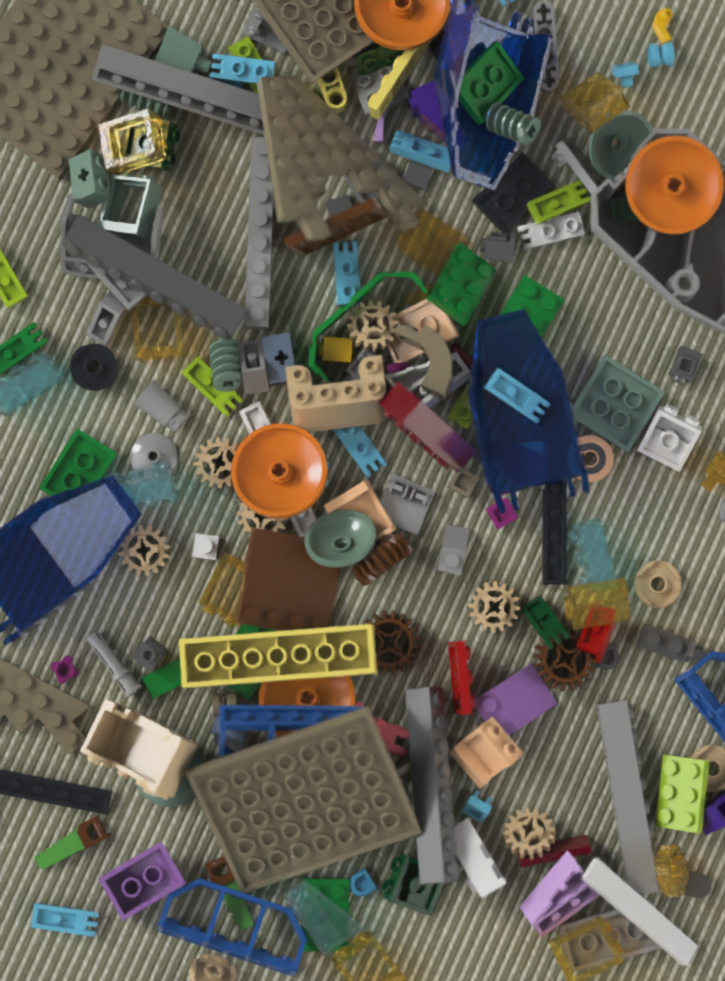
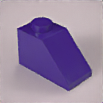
[702,791,725,835]

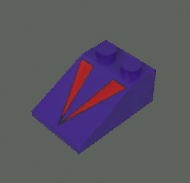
[408,79,467,155]

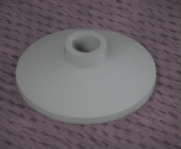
[130,433,178,481]

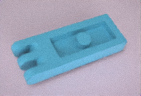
[210,54,276,84]
[389,131,456,173]
[333,240,361,306]
[484,368,551,424]
[332,426,387,478]
[31,903,99,937]

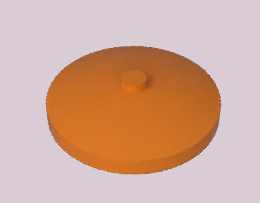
[354,0,450,50]
[625,136,724,234]
[231,423,328,519]
[259,676,356,738]

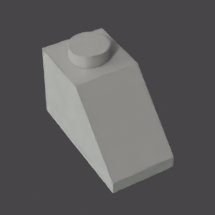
[86,290,128,346]
[238,340,269,395]
[437,524,470,576]

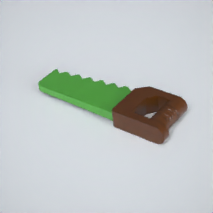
[34,815,111,870]
[205,855,253,931]

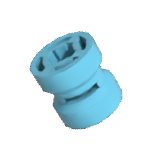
[647,42,674,68]

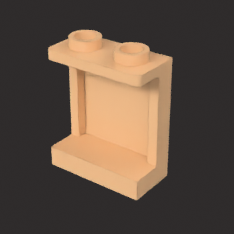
[324,480,397,544]
[449,716,524,789]

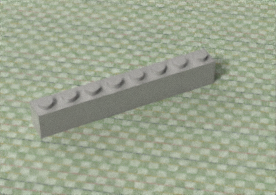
[92,44,265,135]
[245,137,274,330]
[596,700,662,895]

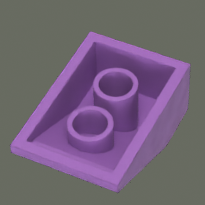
[474,663,557,735]
[98,841,186,921]

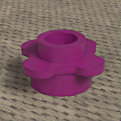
[51,656,79,684]

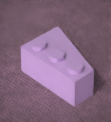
[519,850,600,938]

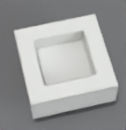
[192,533,219,560]

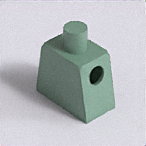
[155,26,212,75]

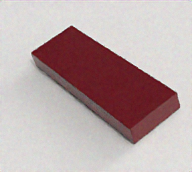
[517,834,592,868]

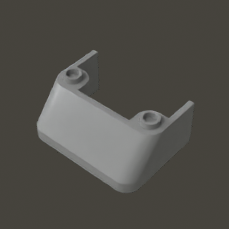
[61,195,163,279]

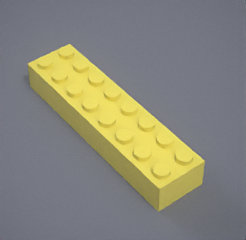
[179,624,378,689]

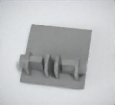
[242,6,286,54]
[350,64,410,117]
[380,473,435,535]

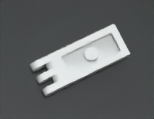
[517,212,585,250]

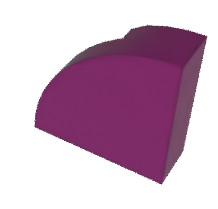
[386,362,410,374]

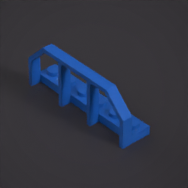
[674,651,725,742]
[218,705,365,757]
[157,878,307,977]

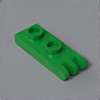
[0,322,49,376]

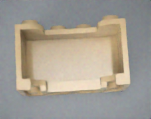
[285,355,386,432]
[80,699,199,800]

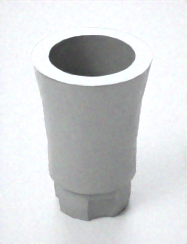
[133,380,189,432]

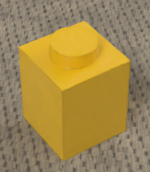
[318,337,353,365]

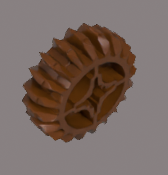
[351,534,412,586]
[365,611,421,675]
[532,626,597,691]

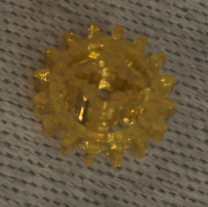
[701,451,725,492]
[654,844,689,898]

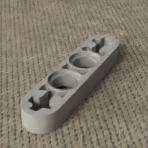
[532,0,560,93]

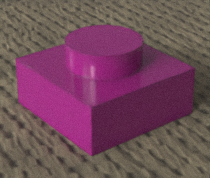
[485,497,518,530]

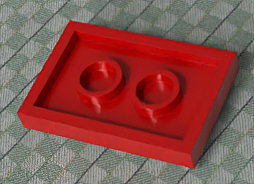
[447,641,475,715]

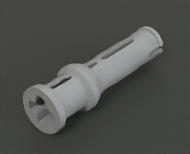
[86,631,143,699]

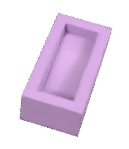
[373,113,384,144]

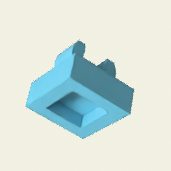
[611,62,639,88]
[461,790,492,823]

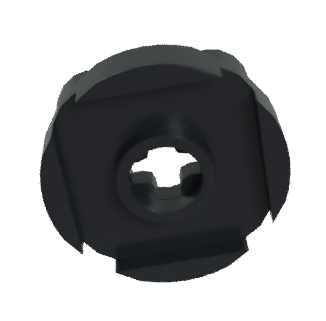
[70,344,118,392]

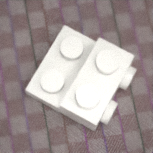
[637,404,702,472]

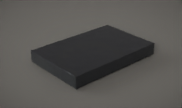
[471,152,555,233]

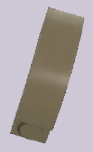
[394,324,453,401]

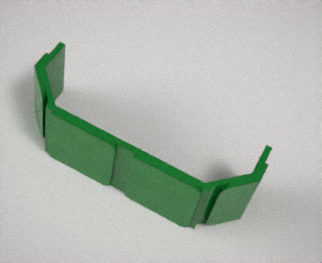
[309,271,429,382]

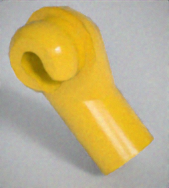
[652,8,673,45]

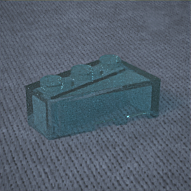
[101,463,178,512]
[282,880,365,955]

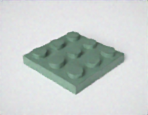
[567,355,665,453]

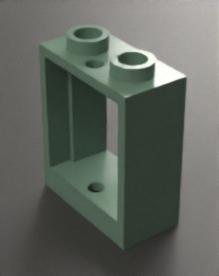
[98,173,163,241]

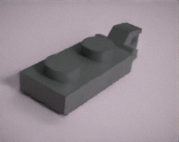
[637,624,705,663]

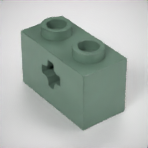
[69,149,111,209]

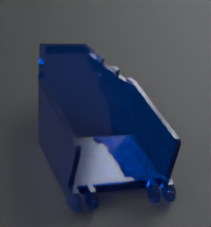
[434,0,553,190]
[468,309,590,514]
[0,476,142,646]

